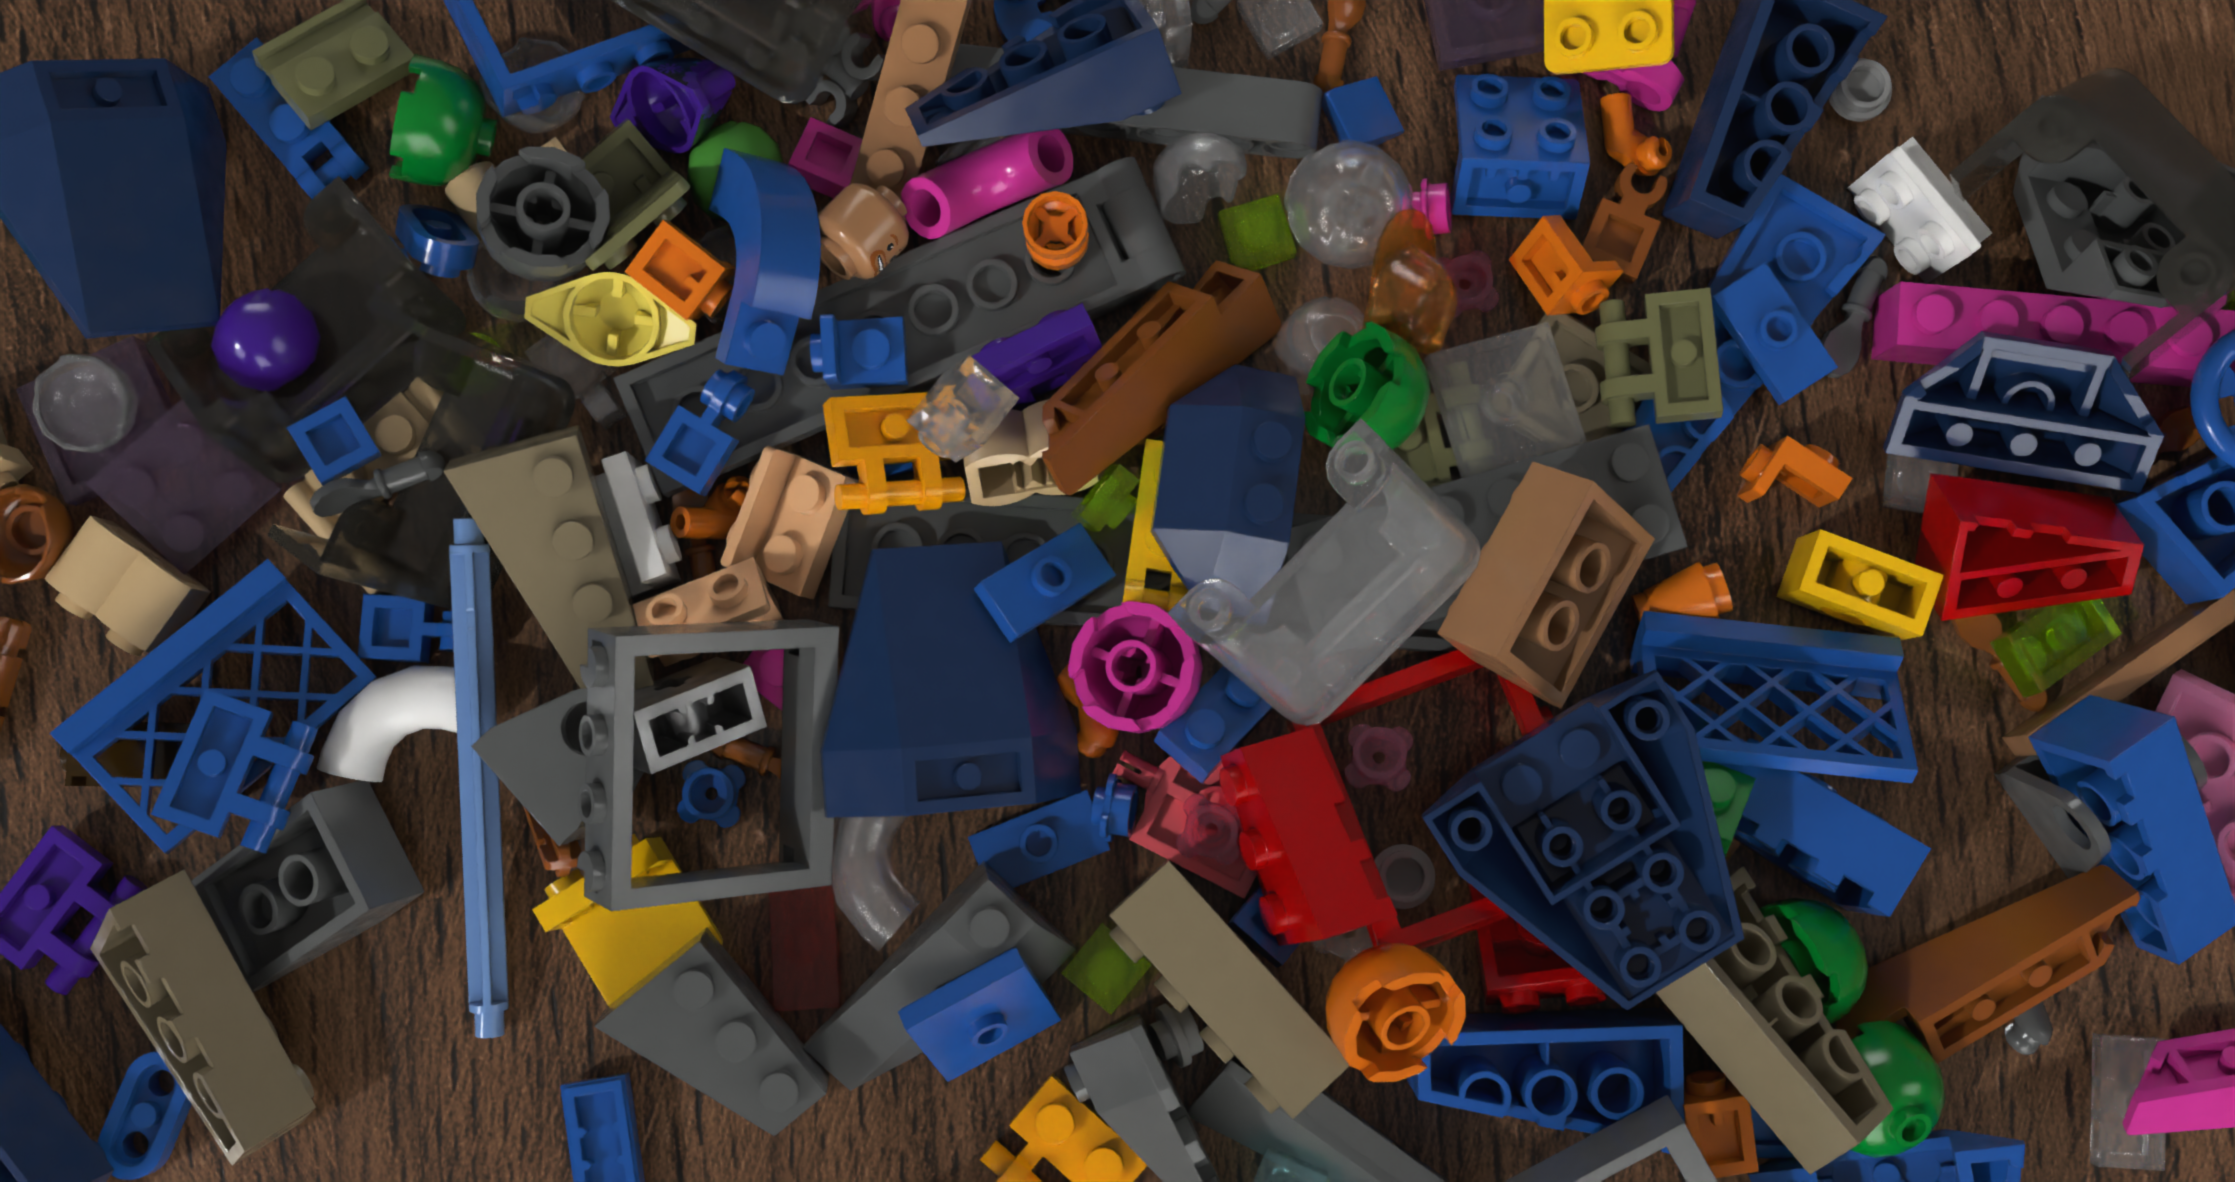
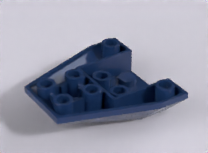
[0,58,227,339]
[820,541,1081,818]
[1421,670,1745,1010]

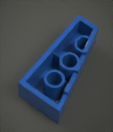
[1694,704,1931,917]

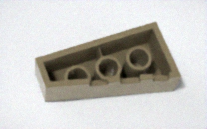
[443,425,654,690]
[1109,860,1349,1119]
[1656,866,1894,1174]
[90,869,316,1166]

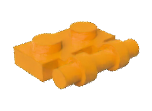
[823,391,966,515]
[979,1073,1147,1182]

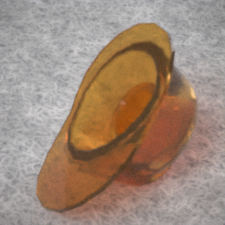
[1362,208,1458,354]

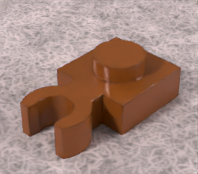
[1581,162,1667,284]

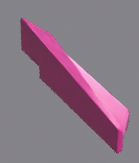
[2122,1028,2235,1135]

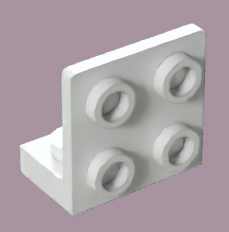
[1847,137,1992,284]

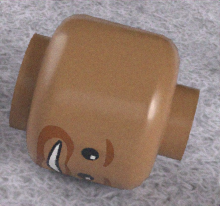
[818,183,909,280]

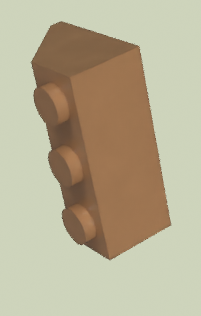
[1437,462,1655,709]

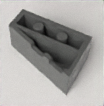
[594,927,829,1136]

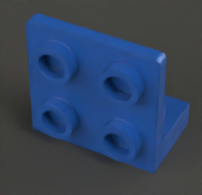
[1450,74,1590,220]

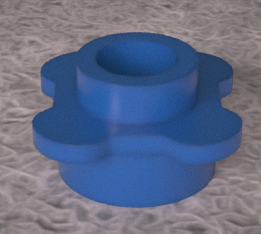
[677,760,746,828]
[1091,773,1139,842]

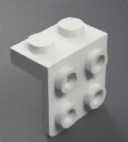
[595,451,682,598]

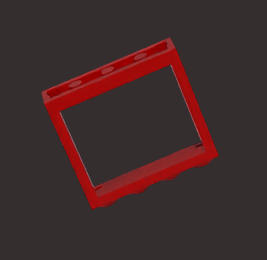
[1287,649,1553,950]

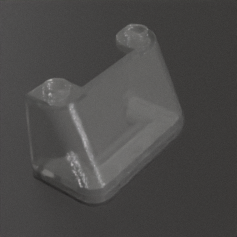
[1168,418,1481,726]

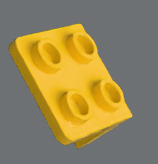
[1544,0,1674,75]
[532,834,723,1006]

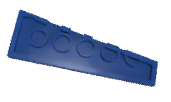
[1621,174,1886,492]

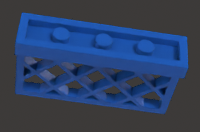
[49,559,377,855]
[1629,611,1918,783]

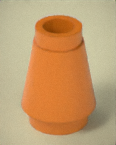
[1631,561,1733,623]

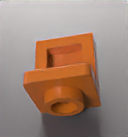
[1737,436,1853,508]

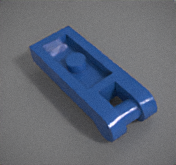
[208,37,370,208]

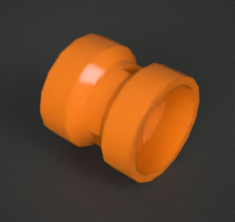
[1022,191,1089,271]

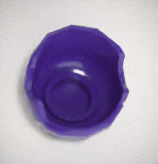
[211,288,322,392]

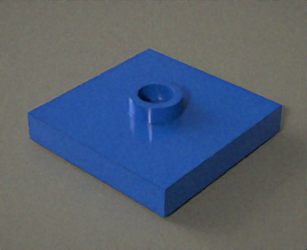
[898,948,1061,1082]

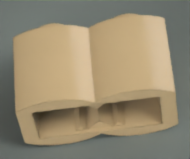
[959,399,1098,506]
[44,515,211,656]

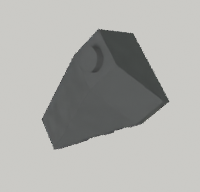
[803,860,1076,1091]
[1064,1012,1220,1182]

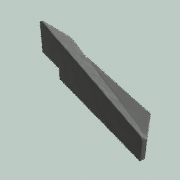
[1188,1057,1450,1182]

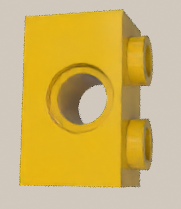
[1776,529,1944,640]

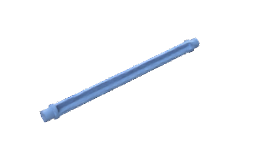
[449,518,509,1038]

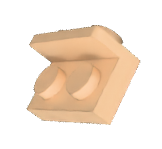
[721,446,858,599]
[632,557,783,667]

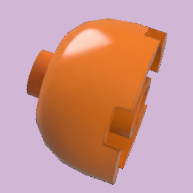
[1326,943,1466,1082]

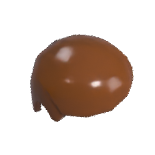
[0,484,75,584]

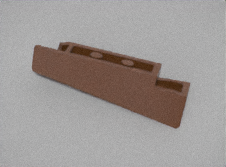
[1042,260,1281,496]
[1830,865,2141,1064]

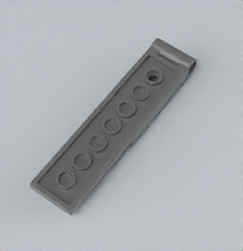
[613,157,1186,498]

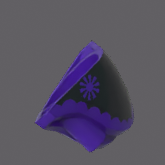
[610,58,736,154]

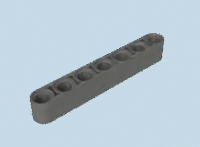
[950,44,1323,159]

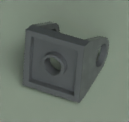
[471,688,644,846]
[1994,735,2208,879]

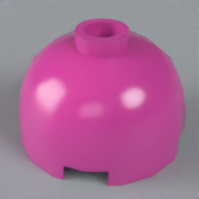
[1068,601,1203,733]

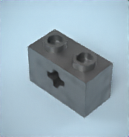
[633,657,767,774]

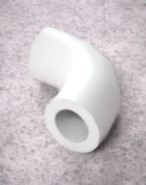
[317,665,457,782]

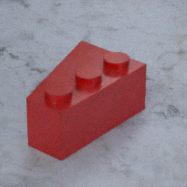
[1915,473,2144,621]
[1219,727,1398,946]

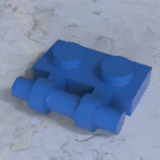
[151,689,318,854]

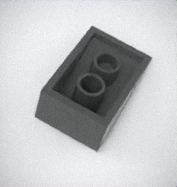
[191,781,425,992]

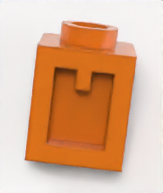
[1509,215,1623,315]
[624,220,736,320]
[1683,1070,1759,1178]

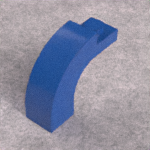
[708,148,821,376]

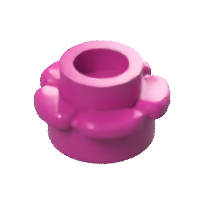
[1409,178,1452,240]

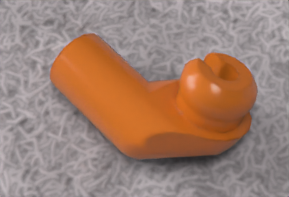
[1600,93,1672,176]
[670,475,749,540]
[1057,663,1119,758]

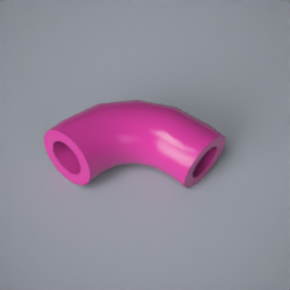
[901,129,1073,239]

